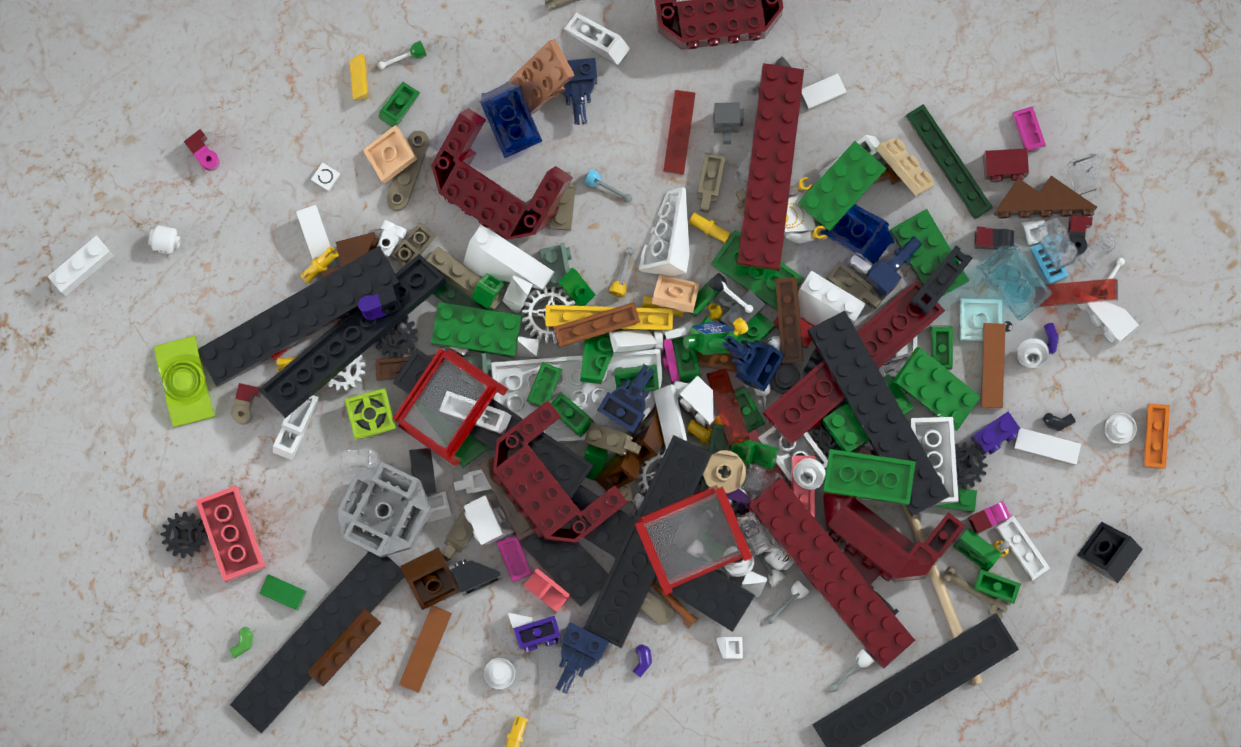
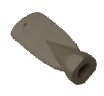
[641,592,675,624]

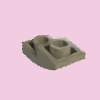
[391,223,437,266]

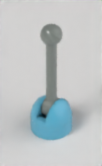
[584,169,632,202]

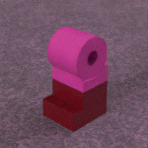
[184,129,220,171]
[967,501,1011,534]

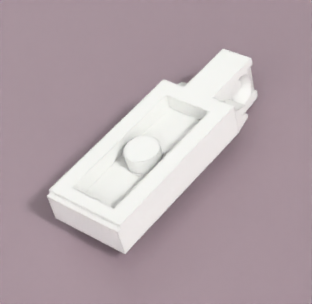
[453,470,492,494]

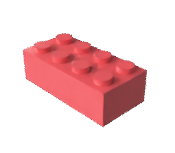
[195,486,267,583]

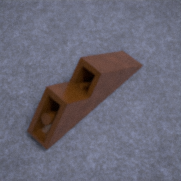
[994,176,1097,219]
[321,232,379,325]
[594,406,664,491]

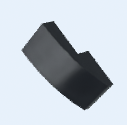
[409,448,436,494]

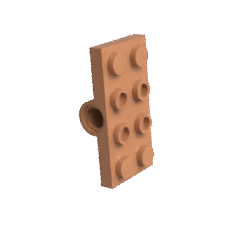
[509,39,575,115]

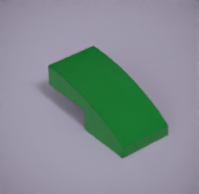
[731,438,778,470]

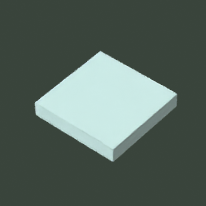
[959,299,1002,342]

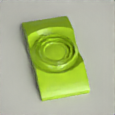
[154,336,215,428]

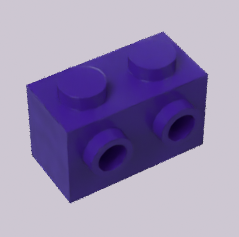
[971,411,1021,455]
[513,616,561,653]

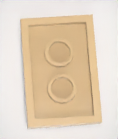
[875,137,935,196]

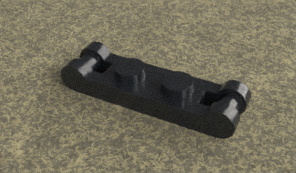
[910,245,973,316]

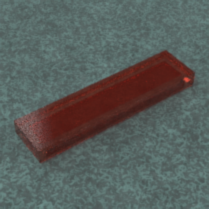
[663,90,696,175]
[1035,278,1118,307]
[706,368,750,445]

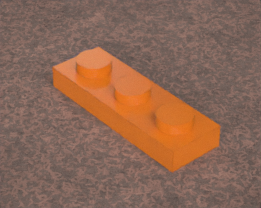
[1143,403,1170,469]

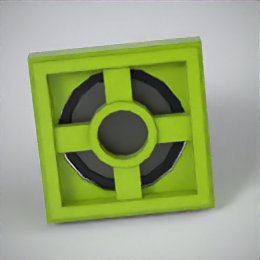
[344,388,396,441]

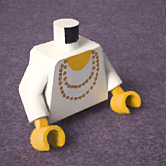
[784,177,827,244]

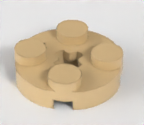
[703,450,746,494]

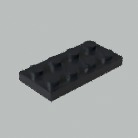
[522,533,608,607]

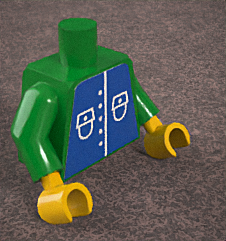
[683,303,748,355]

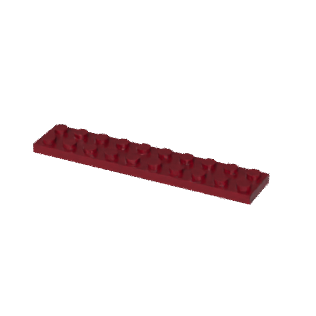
[737,63,804,271]
[762,280,945,445]
[747,477,915,669]

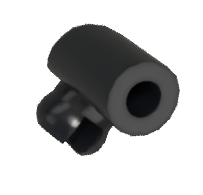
[1043,413,1076,431]

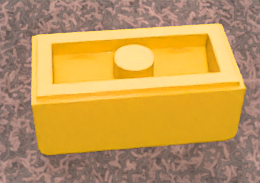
[350,54,369,100]

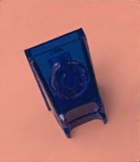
[479,82,542,158]
[819,204,895,265]

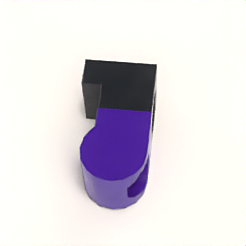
[358,283,402,320]

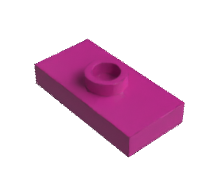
[1012,106,1046,152]
[662,339,680,384]
[497,535,532,582]

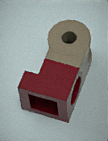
[232,383,261,425]

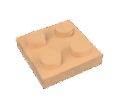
[363,125,418,183]
[651,274,700,313]

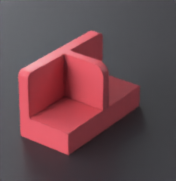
[523,568,570,613]

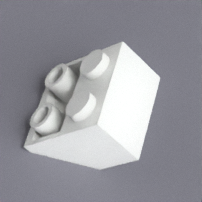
[679,376,713,428]

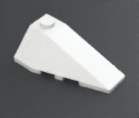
[639,187,690,277]
[463,225,555,290]

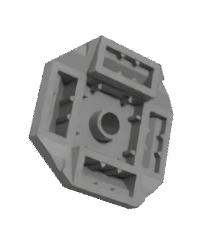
[337,462,431,558]

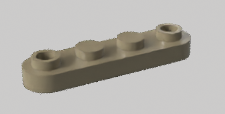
[387,131,429,211]

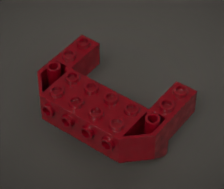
[654,0,784,50]
[431,108,573,240]
[492,400,628,543]
[823,447,965,583]

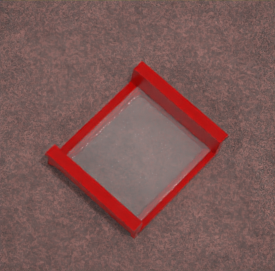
[393,348,508,467]
[635,485,753,595]

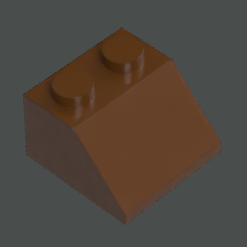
[400,547,460,610]

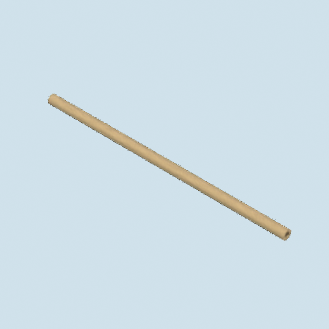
[902,504,983,685]

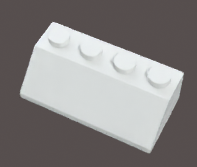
[908,417,958,506]

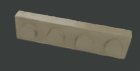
[427,246,505,311]

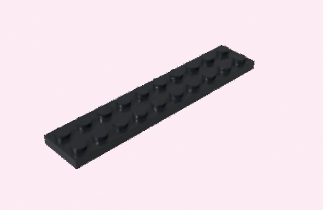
[198,246,401,387]
[258,254,447,418]
[807,311,950,517]
[393,348,594,499]
[583,435,713,648]
[571,485,756,632]
[230,552,404,734]
[812,613,1019,747]

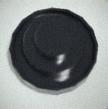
[770,363,801,395]

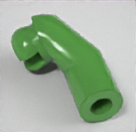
[229,627,253,658]

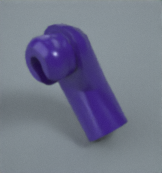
[1044,323,1059,355]
[633,644,652,678]

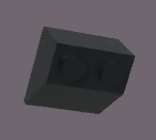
[1077,522,1143,583]
[451,559,503,596]

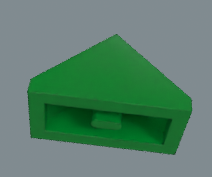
[471,273,505,309]
[584,444,609,481]

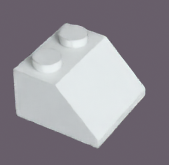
[464,494,515,545]

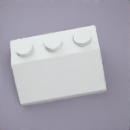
[798,271,865,326]
[758,426,828,483]

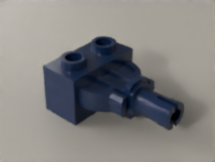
[562,58,598,125]
[866,236,922,299]
[722,336,784,392]
[597,363,655,433]
[555,623,609,694]

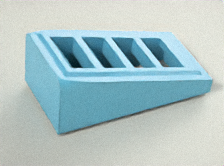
[1030,240,1068,286]

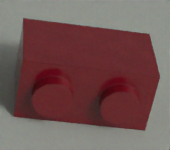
[983,148,1029,182]

